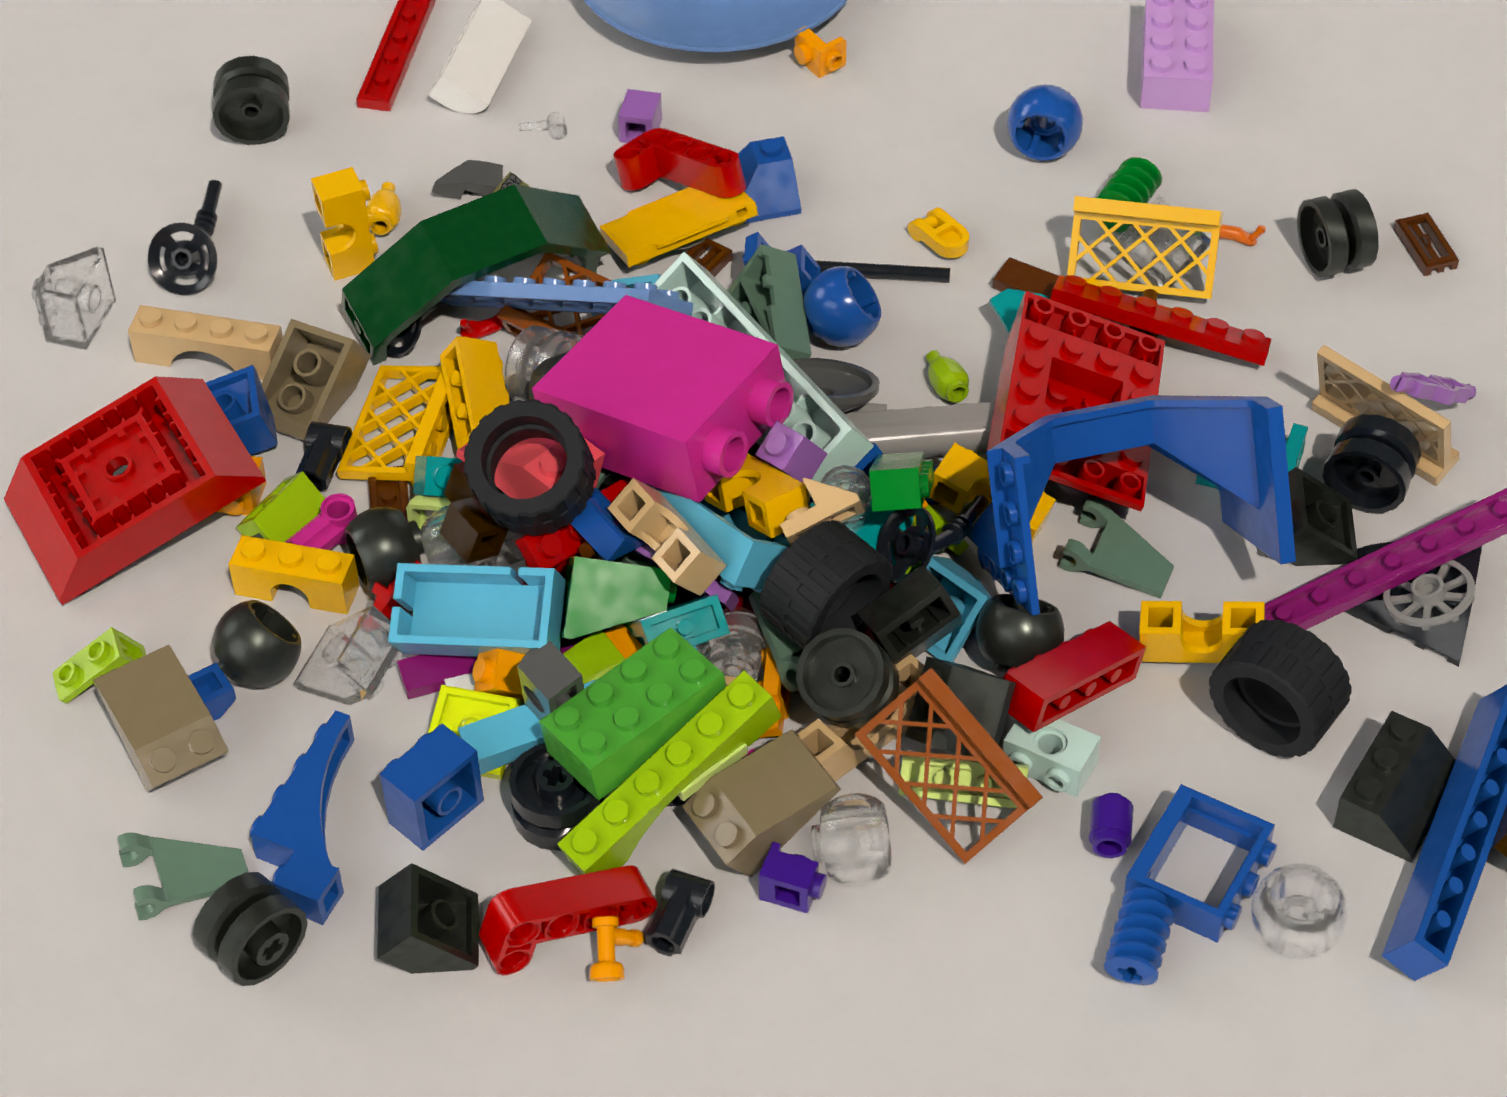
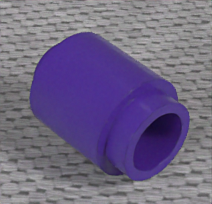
[1089,792,1134,858]

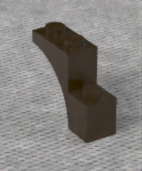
[440,462,508,564]

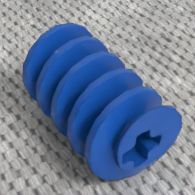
[1103,887,1175,986]

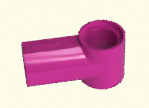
[285,493,357,550]

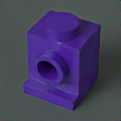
[759,842,827,914]

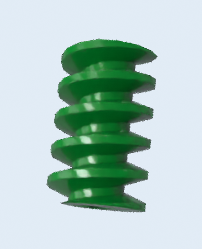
[1096,157,1162,233]

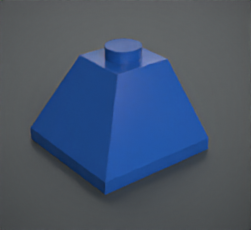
[738,136,801,224]
[205,365,278,455]

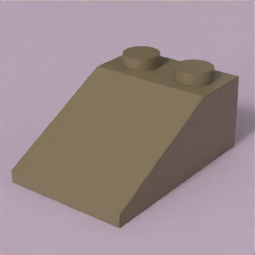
[262,319,371,441]
[93,645,229,792]
[682,729,841,877]

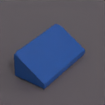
[570,488,645,561]

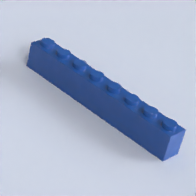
[1381,684,1507,981]

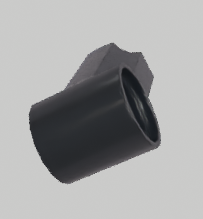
[295,421,353,492]
[646,869,715,957]

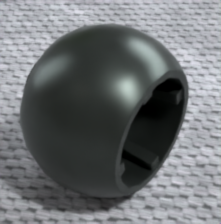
[345,507,426,591]
[976,594,1065,673]
[212,600,302,687]

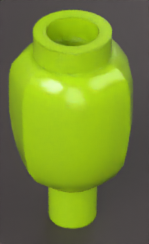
[926,350,969,403]

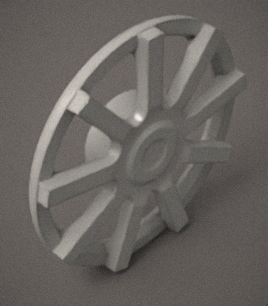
[1383,560,1475,630]

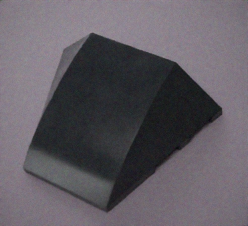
[1344,541,1482,667]

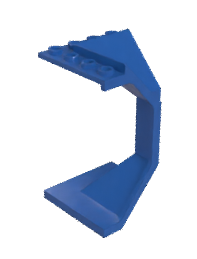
[967,395,1296,616]

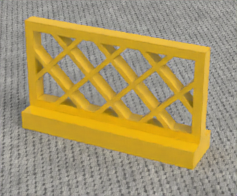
[1067,196,1224,299]
[337,365,453,486]

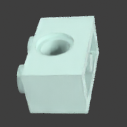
[1003,719,1101,797]

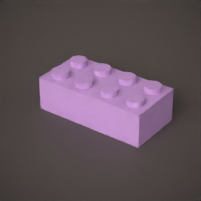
[1140,0,1214,112]

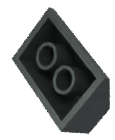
[1333,710,1456,863]

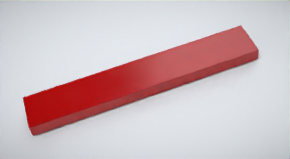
[356,0,436,112]

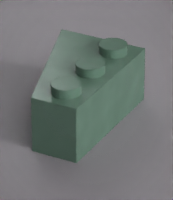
[727,244,812,359]

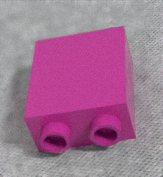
[532,295,794,503]

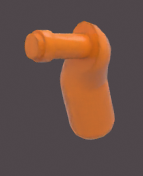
[1219,224,1266,246]

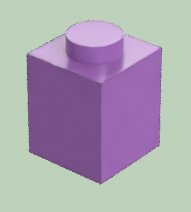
[618,89,662,143]
[755,421,828,483]

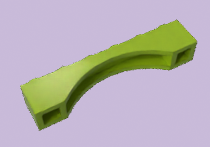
[557,670,782,874]

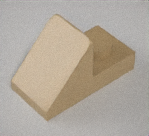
[780,478,865,545]

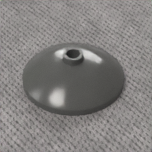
[792,358,880,412]

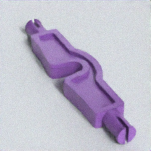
[1390,372,1476,405]

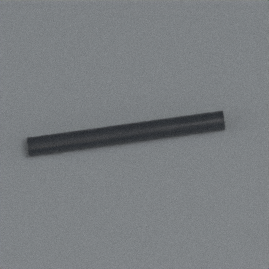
[815,260,950,282]

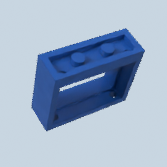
[1124,784,1277,943]

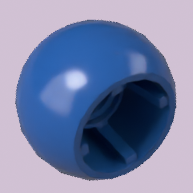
[1007,84,1083,161]
[803,266,881,347]

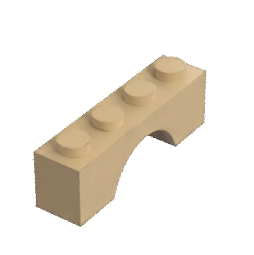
[128,305,283,381]
[798,654,924,781]

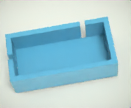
[644,483,790,593]
[388,563,567,657]

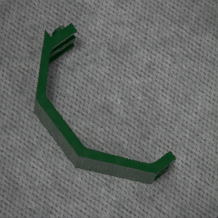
[342,184,612,366]

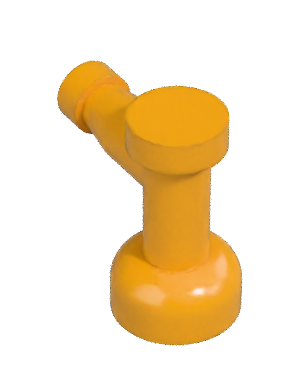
[589,916,643,982]

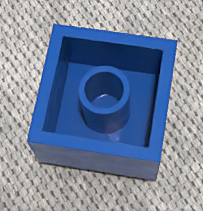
[380,724,484,851]

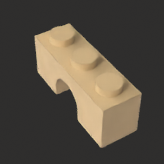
[607,478,727,596]

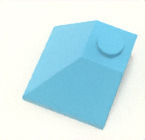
[926,556,991,662]

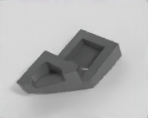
[432,160,503,200]

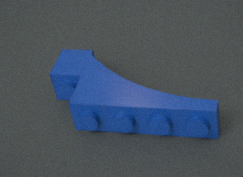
[250,710,355,925]

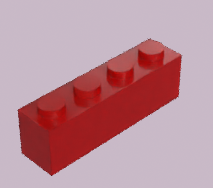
[1003,621,1146,732]

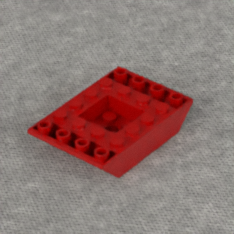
[986,291,1165,512]
[4,376,266,605]

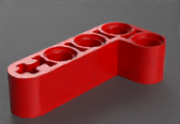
[613,128,746,198]
[479,865,657,976]

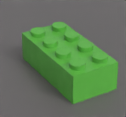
[539,627,726,801]

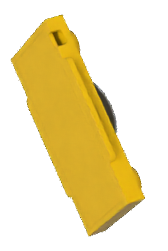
[599,187,758,267]

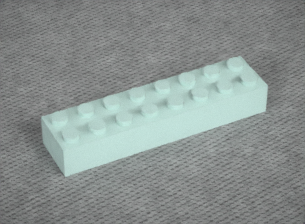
[654,252,874,487]

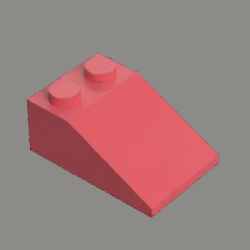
[456,438,605,499]

